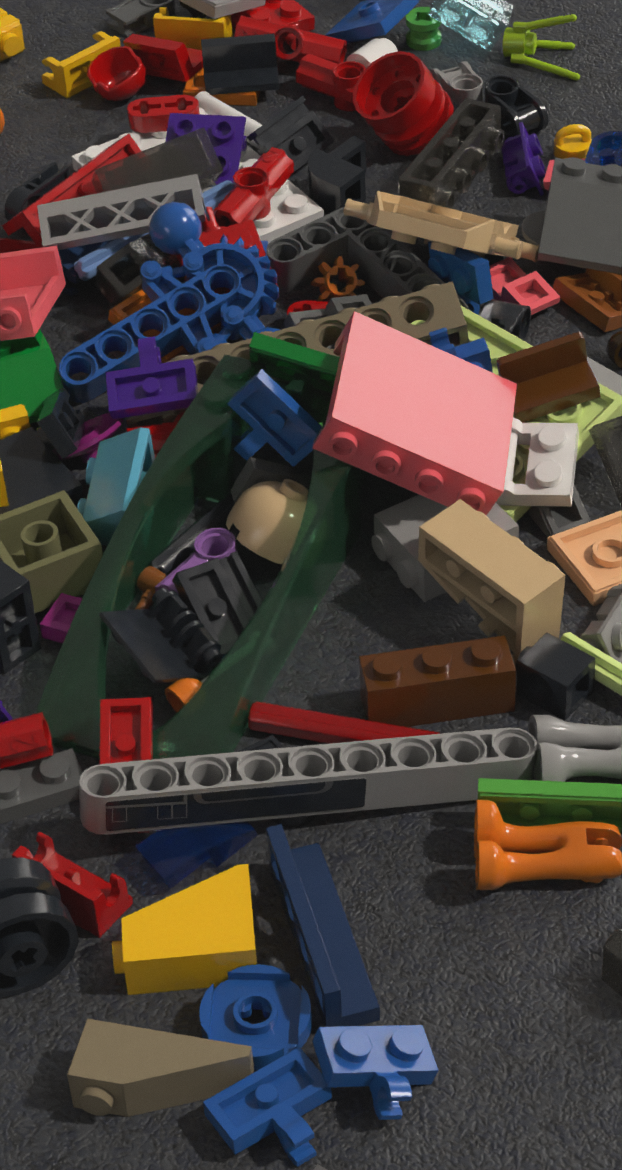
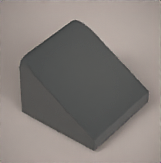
[528,485,591,537]

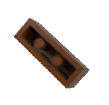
[359,635,516,727]

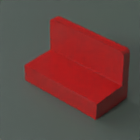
[123,34,203,82]

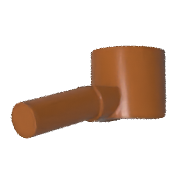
[134,566,166,610]

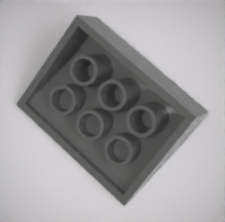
[537,157,622,274]

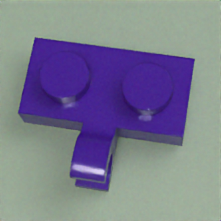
[105,336,200,419]

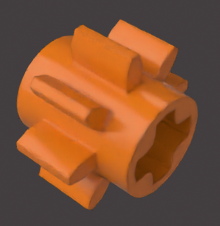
[311,256,365,301]

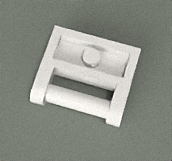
[496,418,579,507]

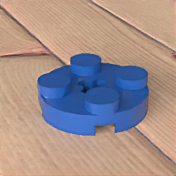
[199,964,312,1070]

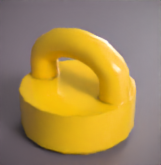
[553,124,592,159]

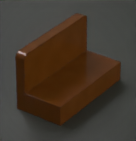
[497,332,601,423]

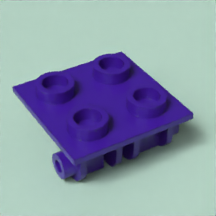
[159,113,247,186]

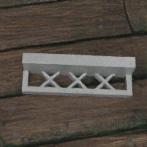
[37,174,206,250]

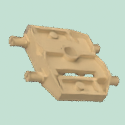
[344,191,540,262]

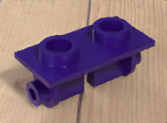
[501,122,546,196]

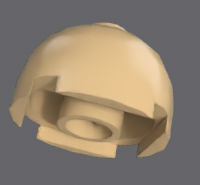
[226,479,321,567]

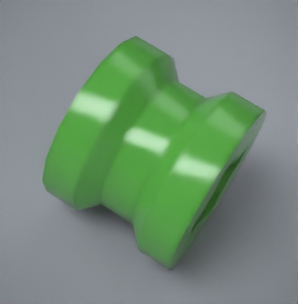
[405,7,442,51]

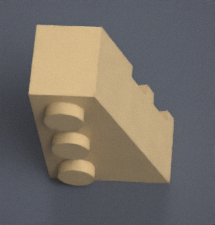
[418,499,566,665]

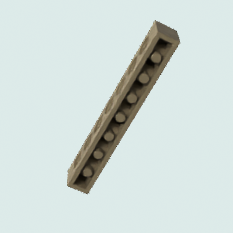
[125,281,469,428]

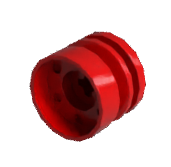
[353,51,454,156]

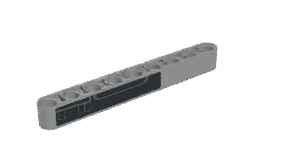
[79,728,537,835]

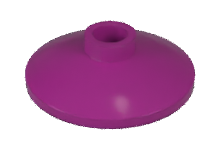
[53,413,123,463]

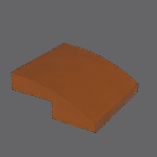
[553,268,622,332]

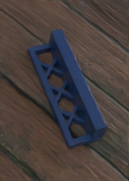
[266,824,380,1027]

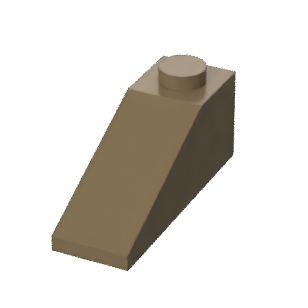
[67,1019,254,1117]

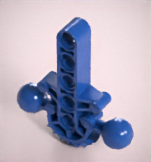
[59,201,281,403]

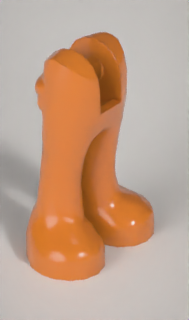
[474,800,622,890]

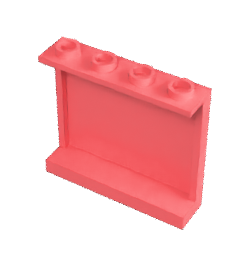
[0,245,66,341]
[313,311,517,515]

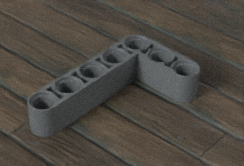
[266,207,468,309]

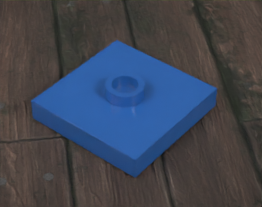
[325,0,420,44]

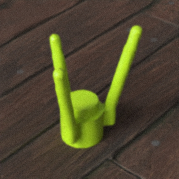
[502,14,580,81]

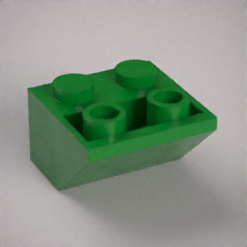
[0,329,63,424]

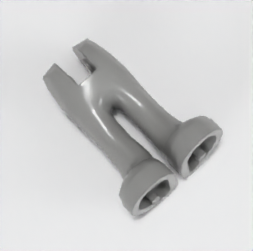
[528,715,622,782]

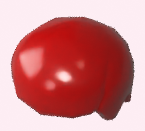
[87,46,146,101]

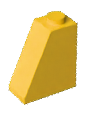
[112,864,257,995]

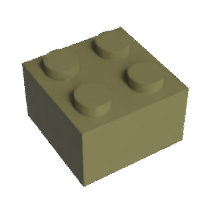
[0,490,108,613]

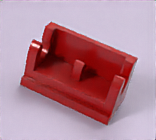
[12,832,133,938]

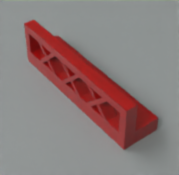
[2,134,152,248]

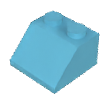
[77,427,157,551]

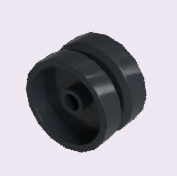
[0,857,79,997]

